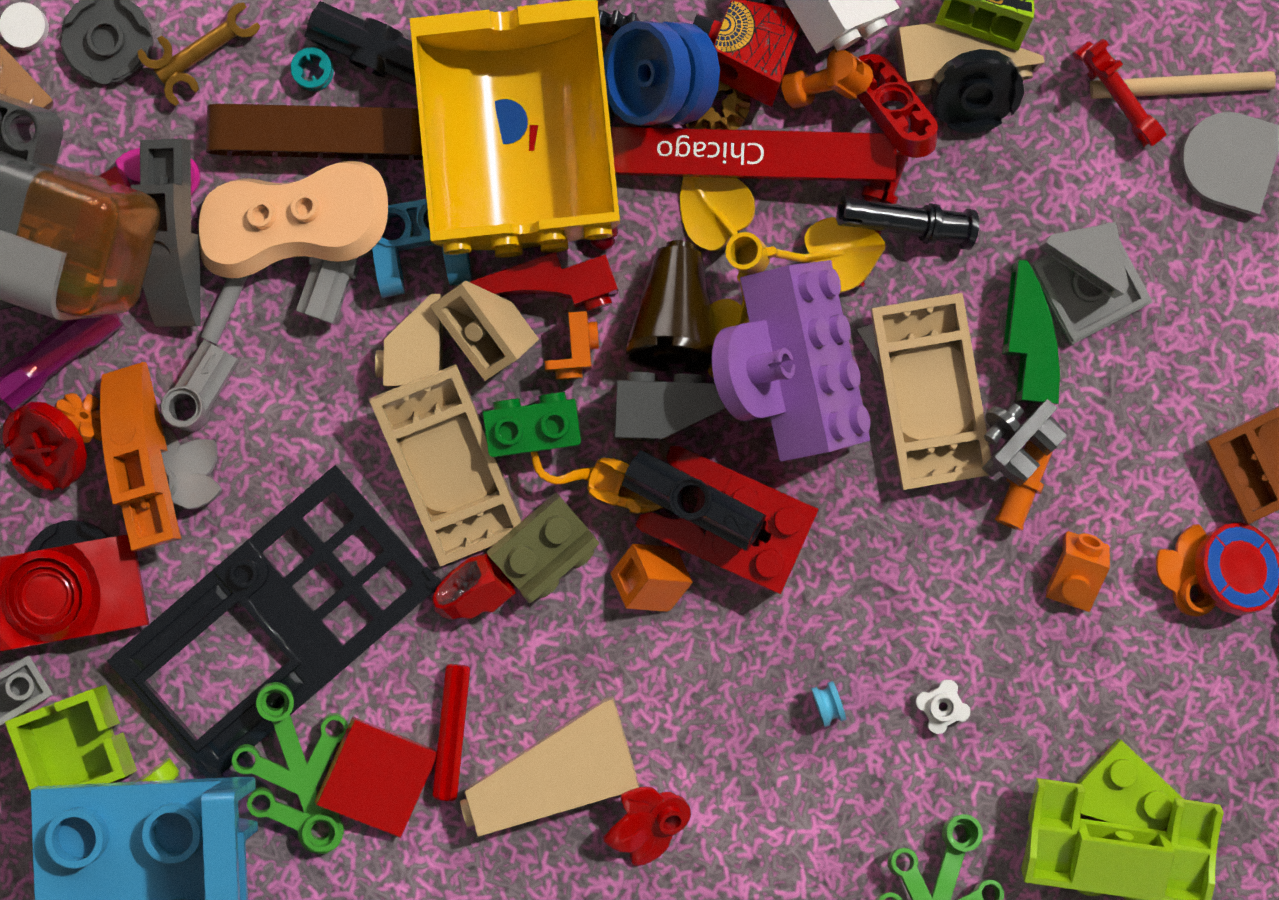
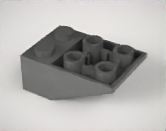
[615,372,727,442]

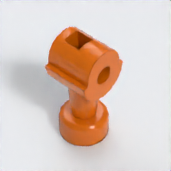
[782,48,873,109]

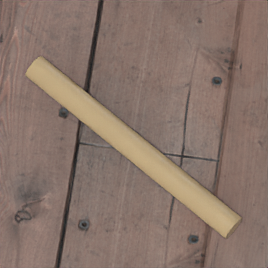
[1090,71,1276,99]

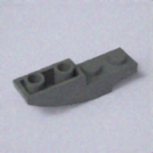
[131,138,201,327]

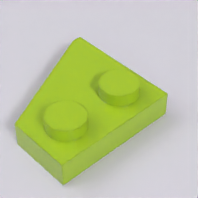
[1076,738,1184,830]

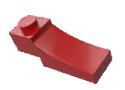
[470,252,618,312]

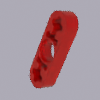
[856,54,938,158]

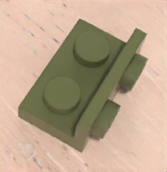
[487,492,599,603]

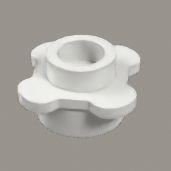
[916,679,970,734]

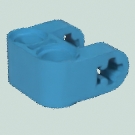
[372,199,473,298]

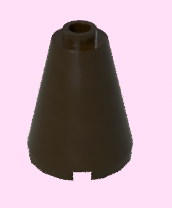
[626,240,716,372]

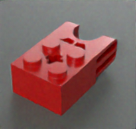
[635,446,819,594]

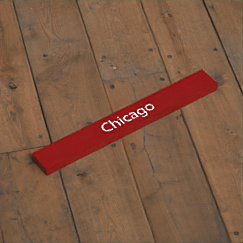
[529,125,897,182]

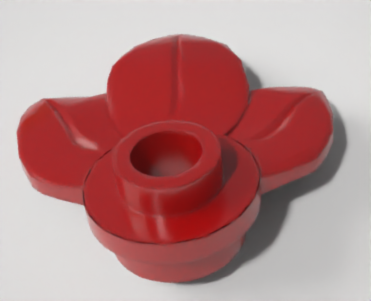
[603,787,691,866]

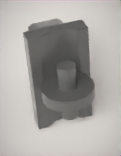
[982,399,1068,486]

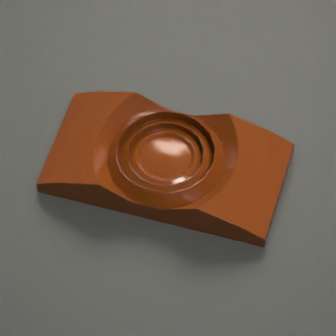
[1205,406,1279,524]

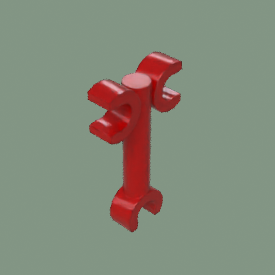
[1072,39,1167,147]

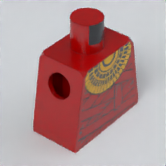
[693,0,800,107]

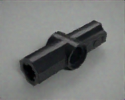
[304,1,416,87]
[622,450,766,551]

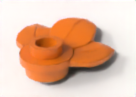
[1155,524,1217,617]

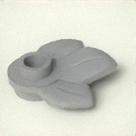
[161,428,222,510]

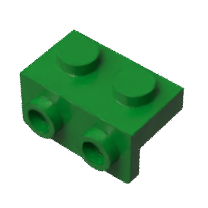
[483,392,581,457]

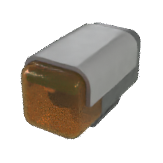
[0,93,160,321]

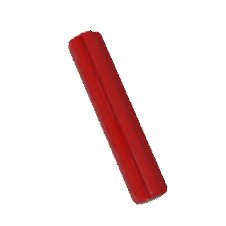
[433,664,470,801]

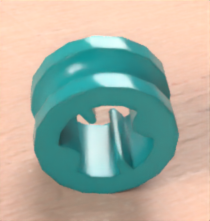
[291,47,334,92]

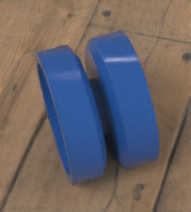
[603,21,720,125]

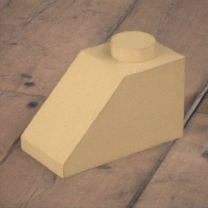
[430,280,539,381]
[375,294,444,388]

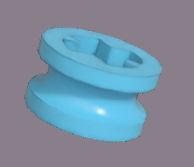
[811,681,847,727]

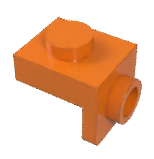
[544,311,599,380]
[1046,531,1110,612]

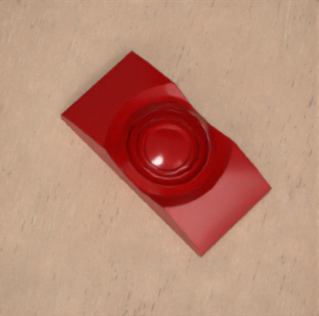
[0,534,149,651]

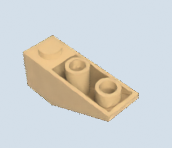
[894,22,1045,95]

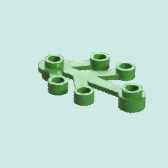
[232,682,348,854]
[875,814,1004,900]

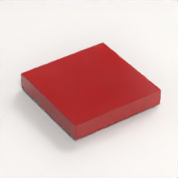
[315,716,437,838]

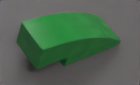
[1002,260,1060,405]

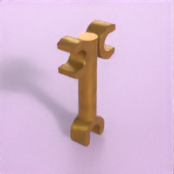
[137,2,260,106]

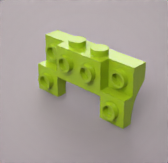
[1021,778,1224,900]

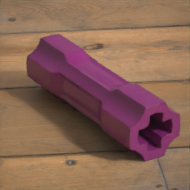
[0,301,124,410]

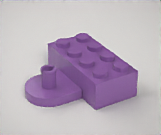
[712,260,870,462]

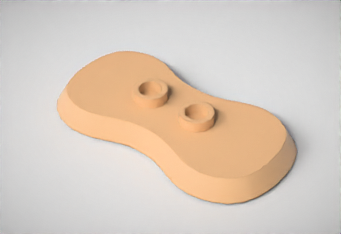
[197,161,388,278]

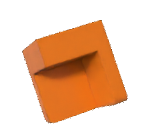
[610,543,693,612]

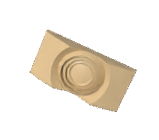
[871,293,991,490]
[369,364,522,567]

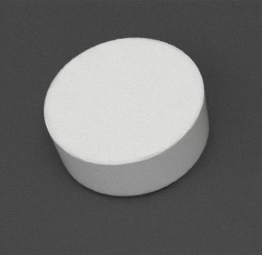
[0,2,49,51]

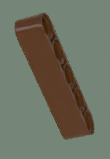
[206,104,423,160]

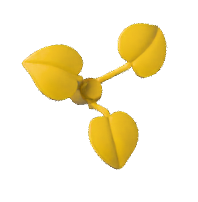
[680,177,885,378]

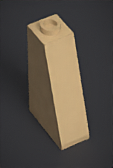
[460,696,639,837]

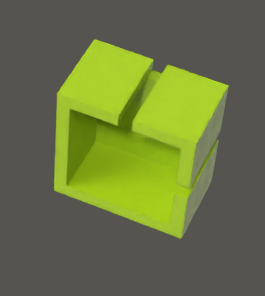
[5,685,137,793]

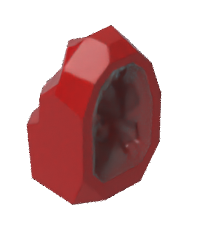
[432,554,516,620]

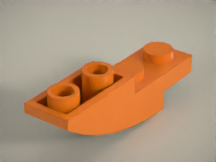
[100,362,181,551]

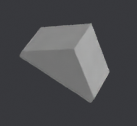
[1038,222,1129,299]

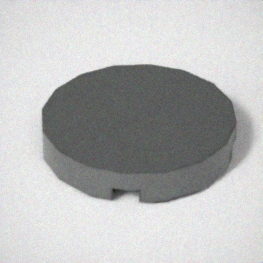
[61,0,154,86]

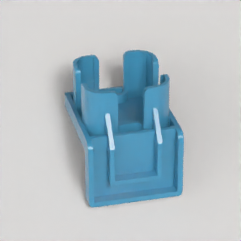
[30,777,258,900]

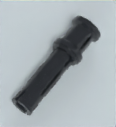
[836,196,979,250]

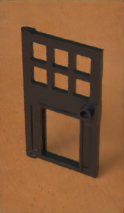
[107,465,441,778]

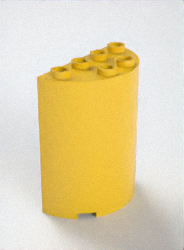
[409,0,620,258]

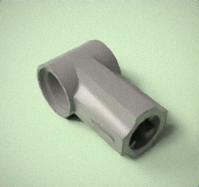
[296,254,365,325]
[161,340,240,432]

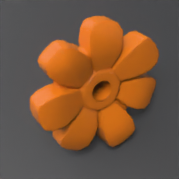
[54,393,102,443]

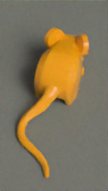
[530,451,665,513]

